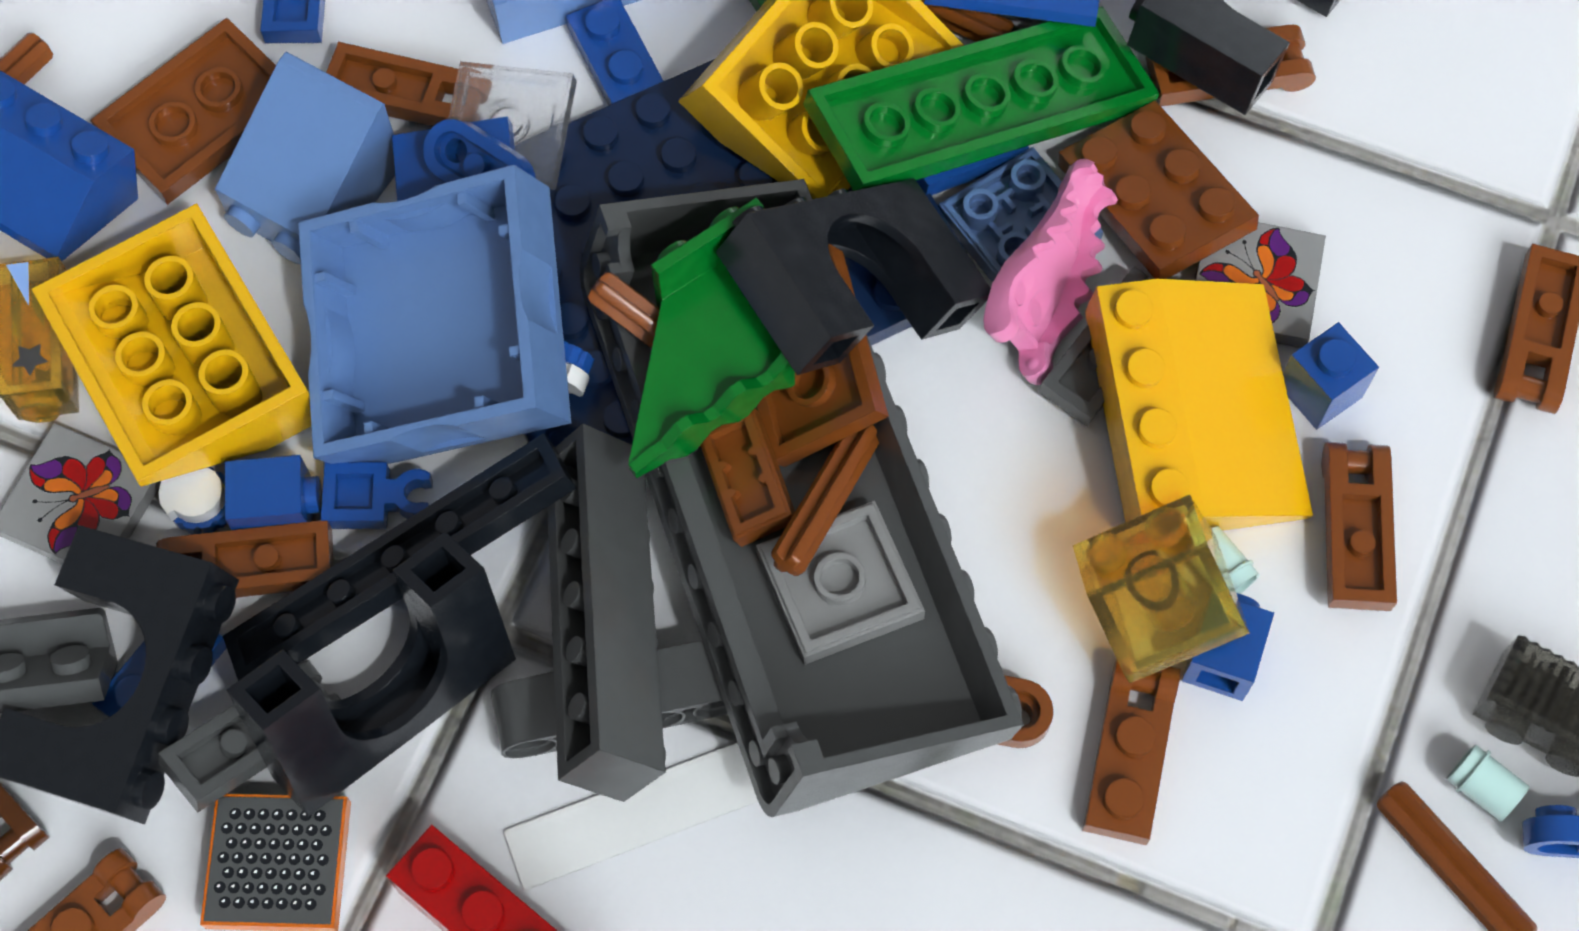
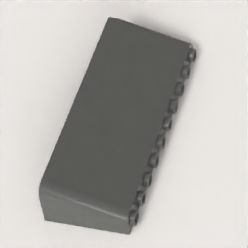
[580,179,1024,817]

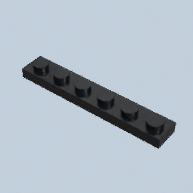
[223,433,577,681]

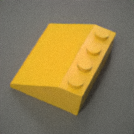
[678,0,964,199]
[31,203,311,487]
[1085,278,1313,543]

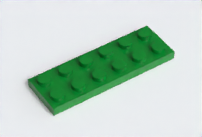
[803,6,1160,191]

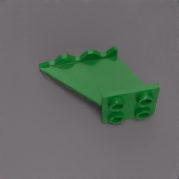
[628,197,795,479]

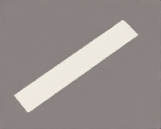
[504,742,758,890]

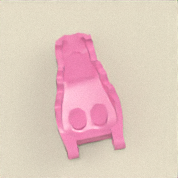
[984,158,1118,385]

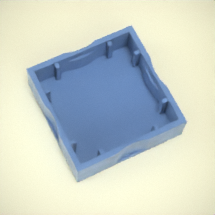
[298,165,572,464]

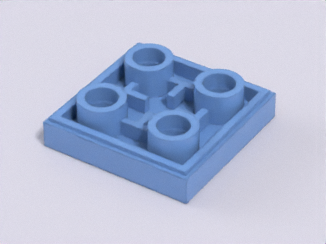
[938,147,1103,283]

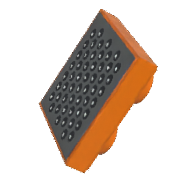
[200,794,351,931]

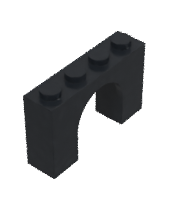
[1127,0,1340,115]
[716,179,991,375]
[0,525,239,825]
[226,532,516,817]

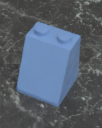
[215,52,395,264]

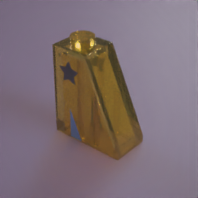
[0,257,79,423]

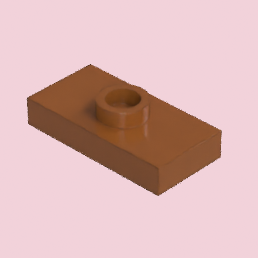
[701,408,795,547]

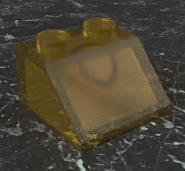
[1073,494,1250,683]

